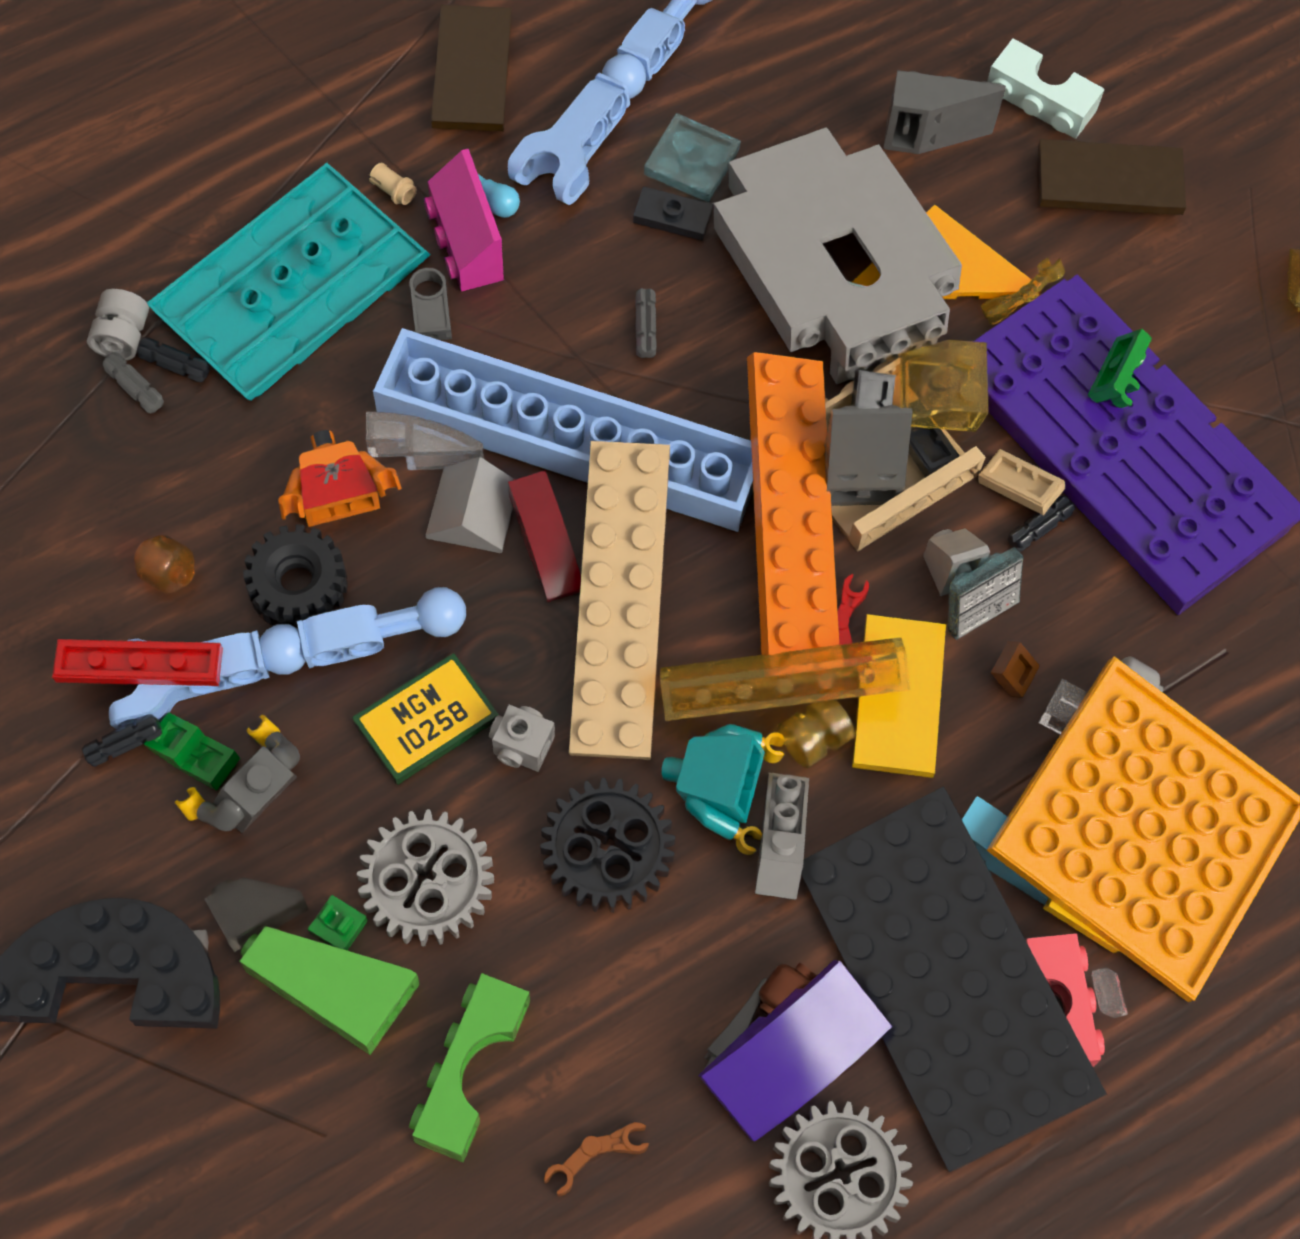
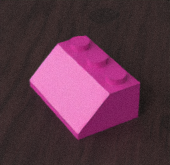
[424,149,504,292]

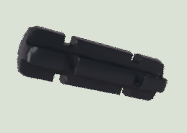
[137,337,210,382]
[1007,496,1075,552]
[82,714,163,766]

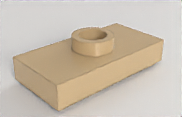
[978,449,1065,515]

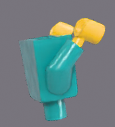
[662,724,785,855]

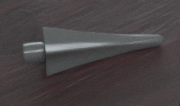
[703,978,767,1070]

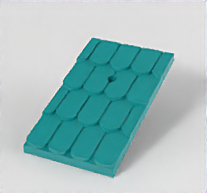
[147,163,431,401]

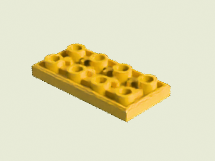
[852,614,946,778]

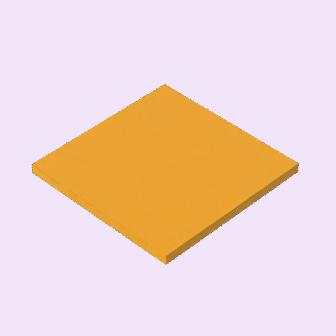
[986,656,1300,1002]

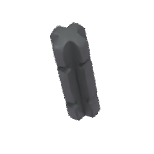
[635,288,657,358]
[102,353,164,413]

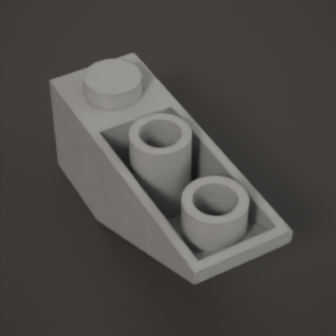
[755,773,809,899]

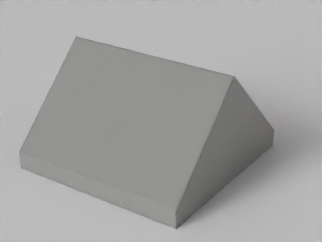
[426,457,515,553]

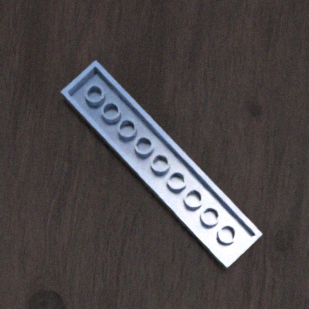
[373,328,753,532]

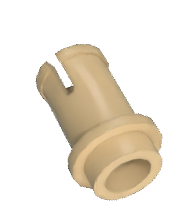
[369,162,417,205]

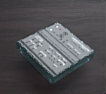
[948,547,1023,640]

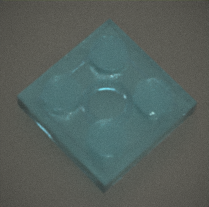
[644,113,741,203]

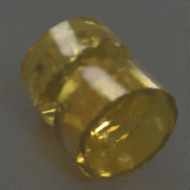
[778,694,855,769]

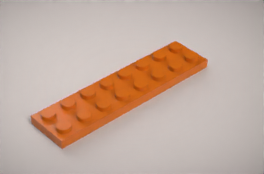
[747,352,840,664]

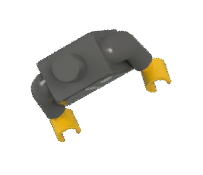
[175,715,300,834]

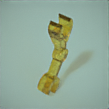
[981,258,1065,325]

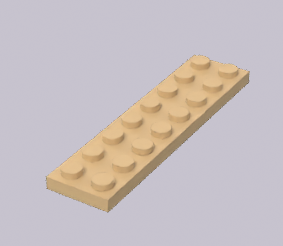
[569,441,670,760]

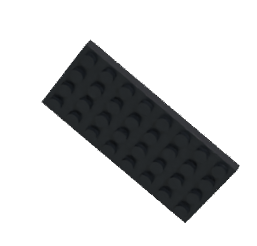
[801,786,1107,1173]

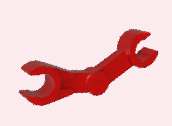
[835,574,869,674]

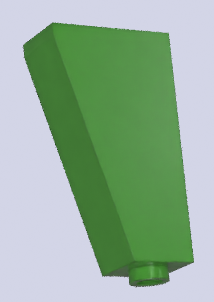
[240,926,420,1055]

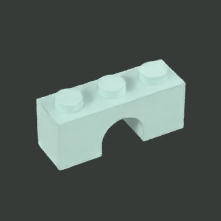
[987,38,1104,139]

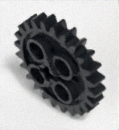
[540,778,675,913]

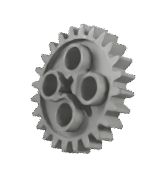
[357,809,494,946]
[769,1101,913,1239]

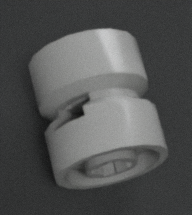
[87,289,149,360]

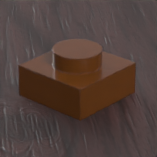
[991,641,1040,698]

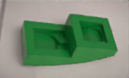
[144,712,241,791]

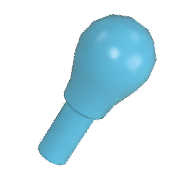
[478,174,520,218]

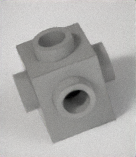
[489,704,555,772]

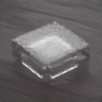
[1091,968,1128,1018]

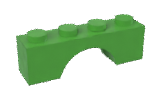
[409,973,530,1163]

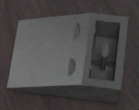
[883,70,1006,154]
[824,405,913,506]

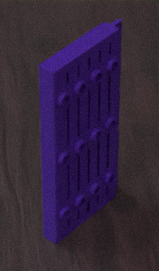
[949,274,1300,615]

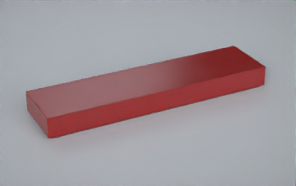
[52,639,223,686]

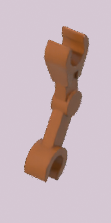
[544,1122,649,1196]

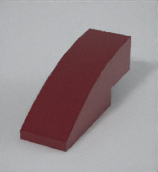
[508,470,581,603]

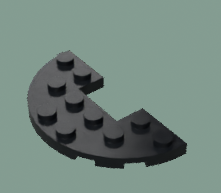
[0,898,220,1029]

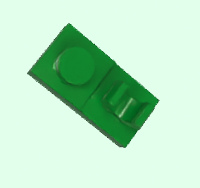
[1088,329,1152,408]

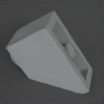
[923,528,990,596]

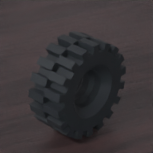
[243,524,348,628]

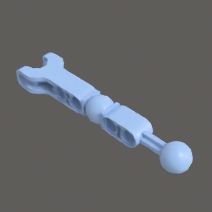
[508,0,712,205]
[109,587,466,729]

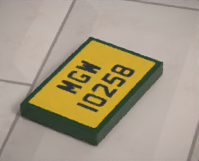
[352,653,499,785]

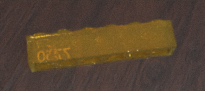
[660,637,910,721]

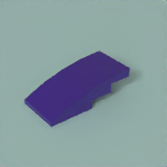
[698,960,892,1142]

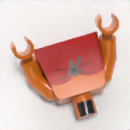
[278,430,402,527]

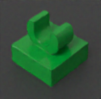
[308,895,368,951]

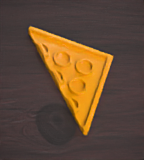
[852,205,1043,299]

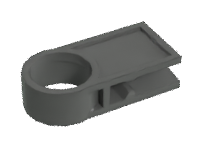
[409,268,452,341]

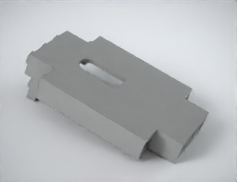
[714,127,962,384]

